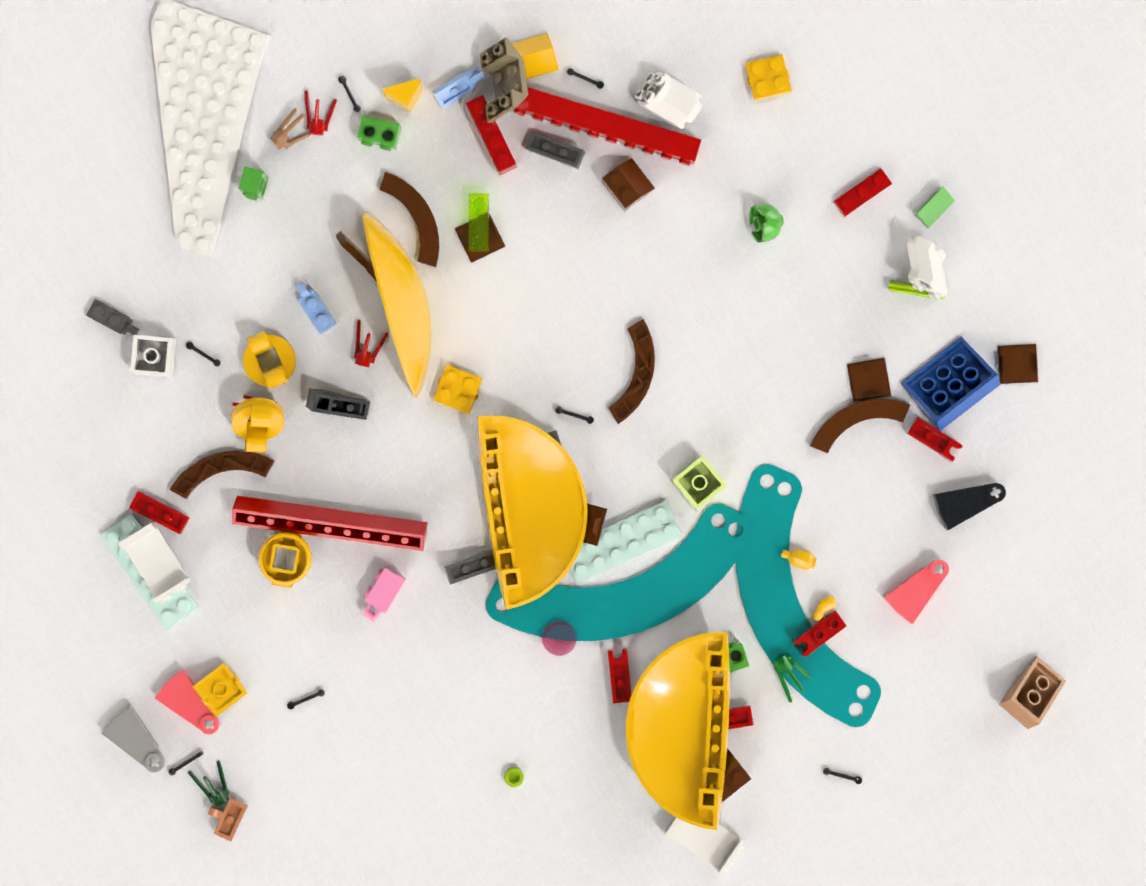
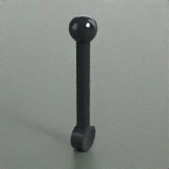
[567,68,604,89]
[338,76,361,112]
[186,342,221,367]
[555,406,594,424]
[287,689,325,709]
[168,751,204,776]
[823,768,862,784]

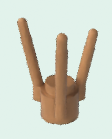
[270,108,311,150]

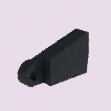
[933,483,1006,530]

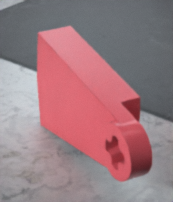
[883,559,949,624]
[155,669,220,734]

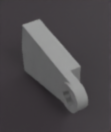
[101,706,165,772]

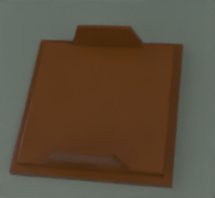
[455,212,506,263]
[998,344,1038,384]
[847,358,891,402]
[583,503,607,546]

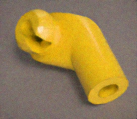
[812,596,836,621]

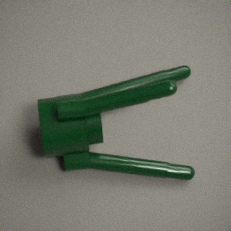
[188,761,230,807]

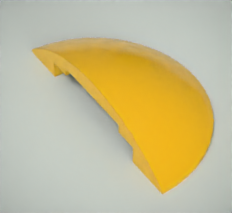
[362,212,432,397]
[477,415,588,609]
[626,632,730,830]

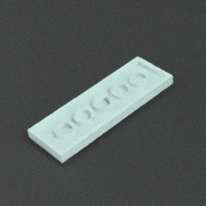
[570,501,682,583]
[100,513,199,630]

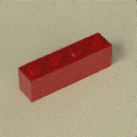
[466,95,517,175]

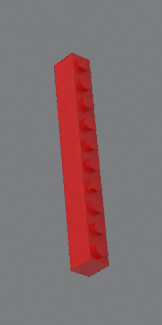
[513,87,701,166]
[232,495,428,551]

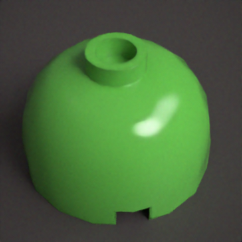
[749,204,784,243]

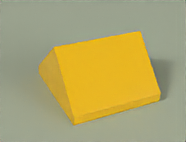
[512,33,559,80]
[383,78,423,113]

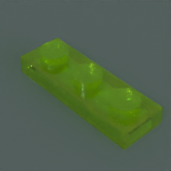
[468,193,489,252]

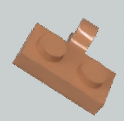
[208,797,248,841]

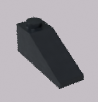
[305,388,370,420]

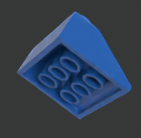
[901,336,1001,431]

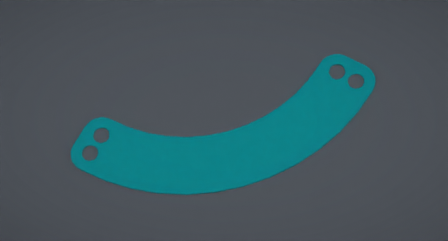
[736,464,881,727]
[486,504,753,641]

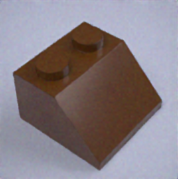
[602,158,655,212]
[721,748,751,803]

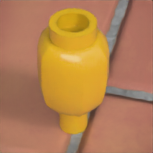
[781,549,817,570]

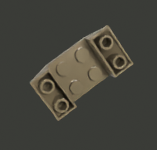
[480,38,528,123]

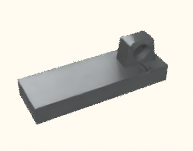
[525,131,585,169]
[444,550,496,585]

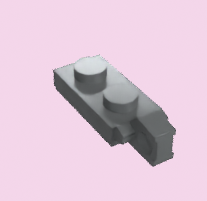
[86,299,140,335]

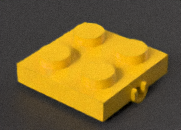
[745,54,792,101]
[433,364,483,414]
[192,663,247,717]

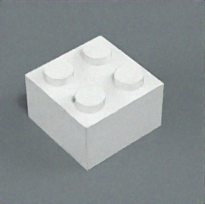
[130,335,176,378]

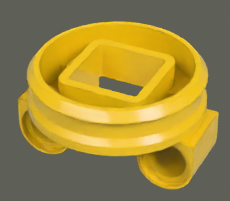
[243,330,296,390]
[231,398,284,453]
[258,531,312,588]

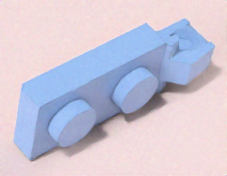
[432,67,485,108]
[296,282,337,334]

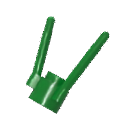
[773,654,811,703]

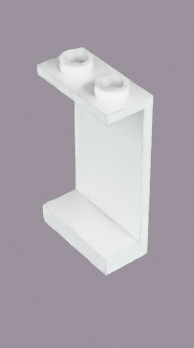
[118,523,191,604]
[664,816,744,875]

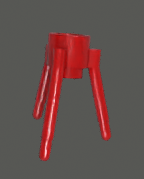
[304,90,337,136]
[354,320,388,368]

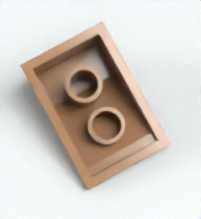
[999,657,1066,729]

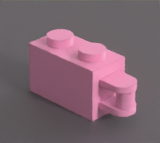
[363,567,406,621]

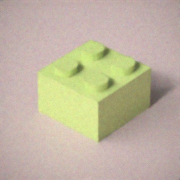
[671,456,727,510]

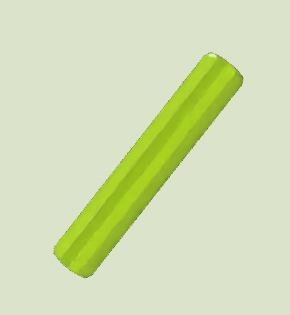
[888,280,945,299]

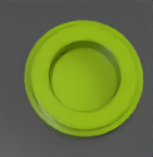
[504,767,524,787]

